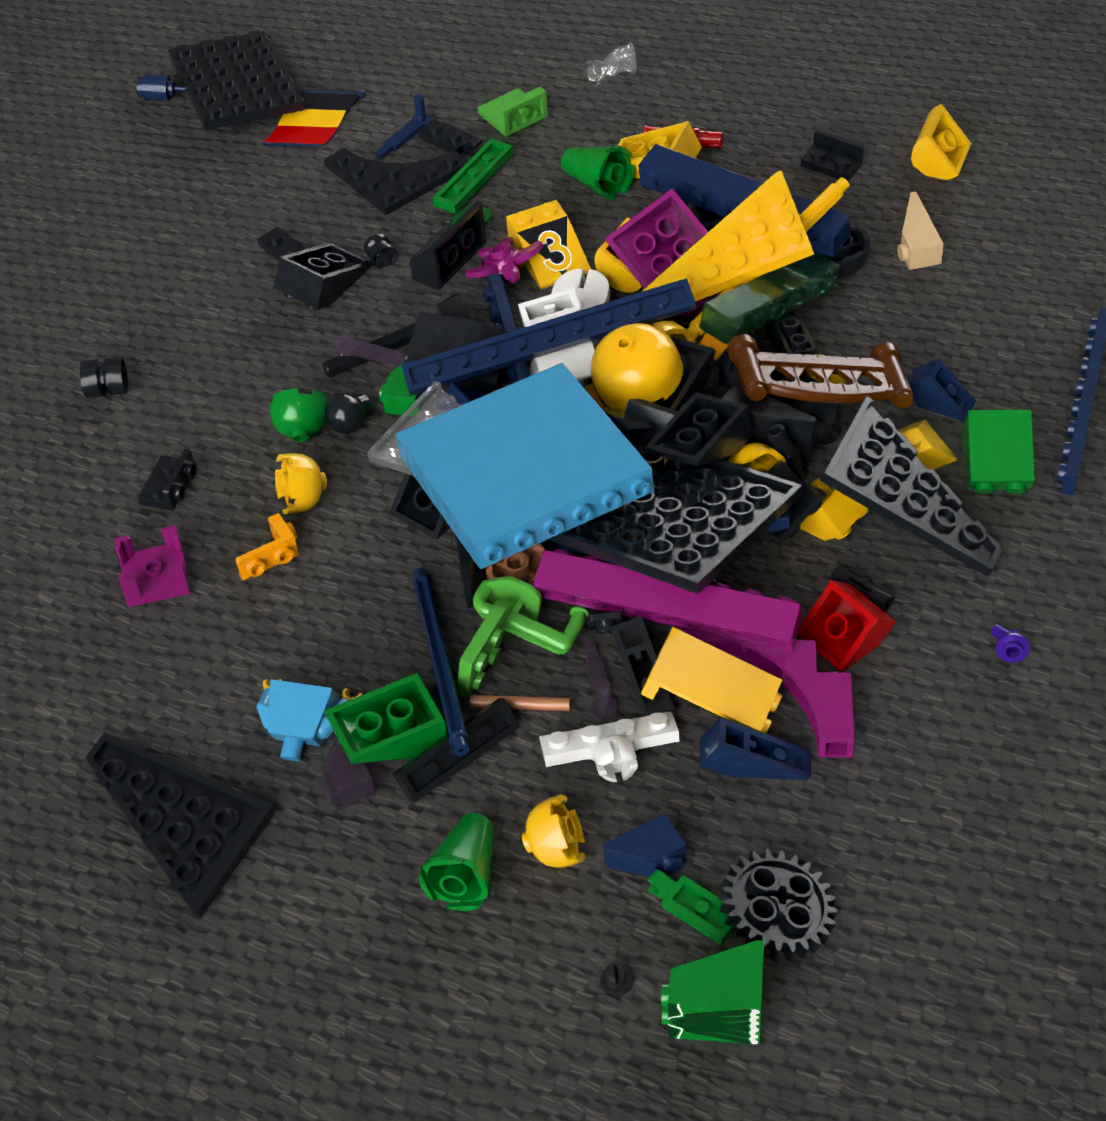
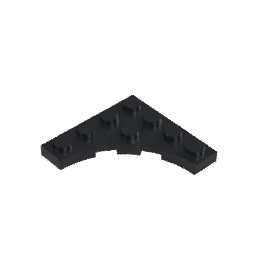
[323,148,468,215]

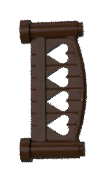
[727,334,914,409]

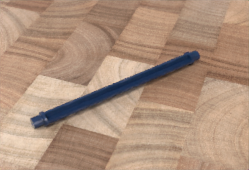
[412,568,469,756]

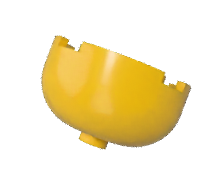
[590,323,683,412]

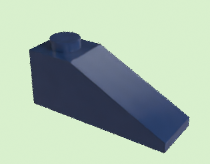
[699,718,810,780]

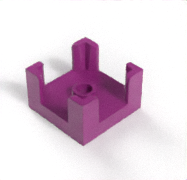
[114,525,190,607]

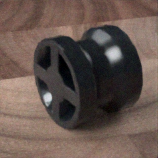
[364,234,397,269]

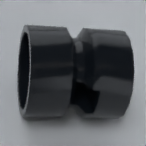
[80,357,128,398]

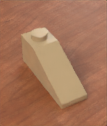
[897,191,944,270]

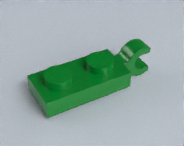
[647,869,736,946]

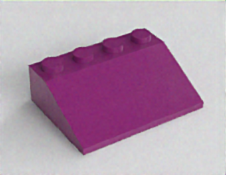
[605,188,722,318]

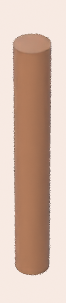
[470,695,570,711]

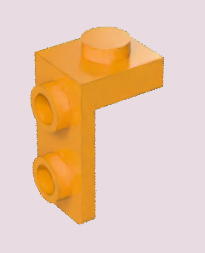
[236,513,299,581]

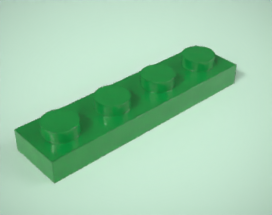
[432,138,513,214]

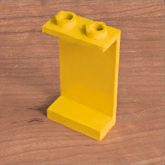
[641,627,782,734]

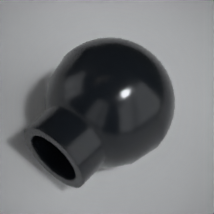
[326,393,373,434]

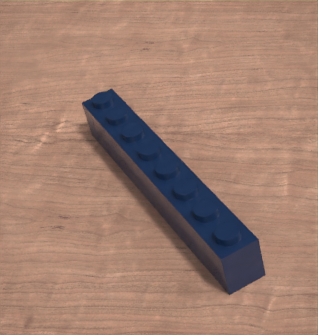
[638,144,850,258]

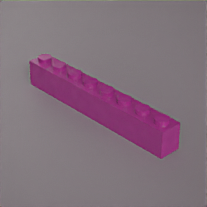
[533,549,802,652]

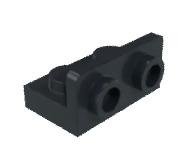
[800,129,864,182]
[138,449,197,511]

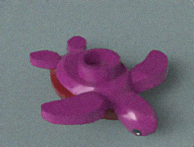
[465,237,543,284]

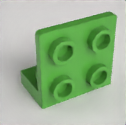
[477,87,548,137]

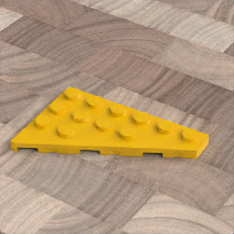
[641,171,814,302]

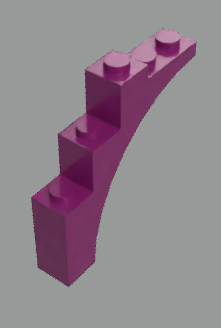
[682,629,855,757]

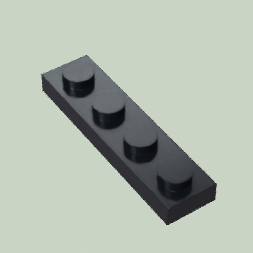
[392,698,521,803]

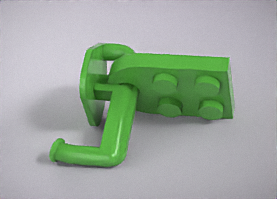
[457,576,589,698]

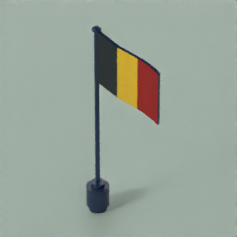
[137,75,365,146]

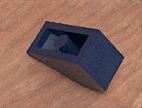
[908,358,976,421]
[603,814,687,877]

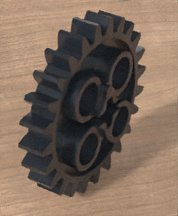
[718,849,838,961]

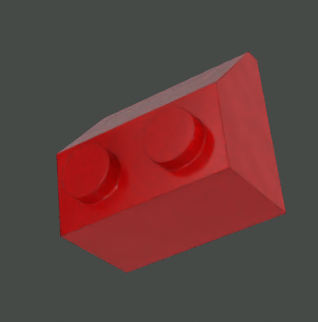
[797,580,896,672]

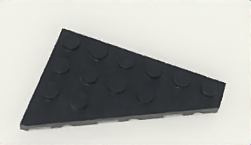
[820,396,1003,577]
[85,732,275,918]

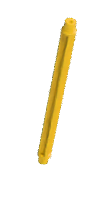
[687,177,850,339]

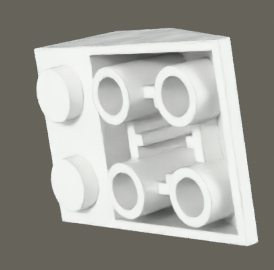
[518,287,594,381]

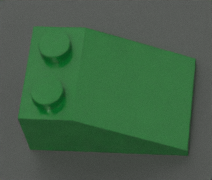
[324,673,447,764]

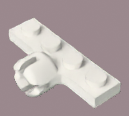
[539,711,680,782]

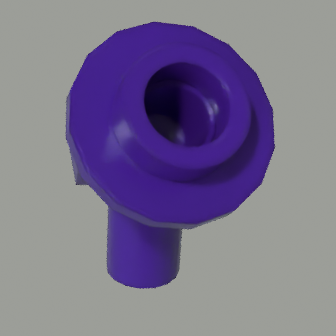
[991,624,1030,663]

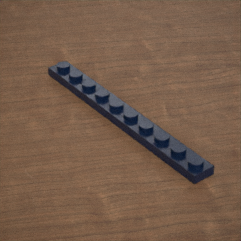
[401,278,696,395]

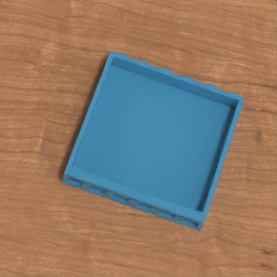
[395,363,654,569]

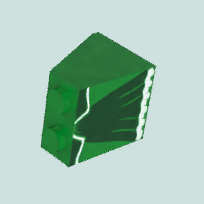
[661,940,764,1044]

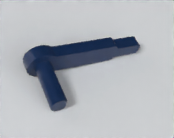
[376,94,431,159]

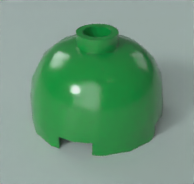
[269,388,328,442]

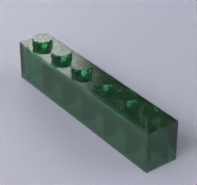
[699,251,840,344]

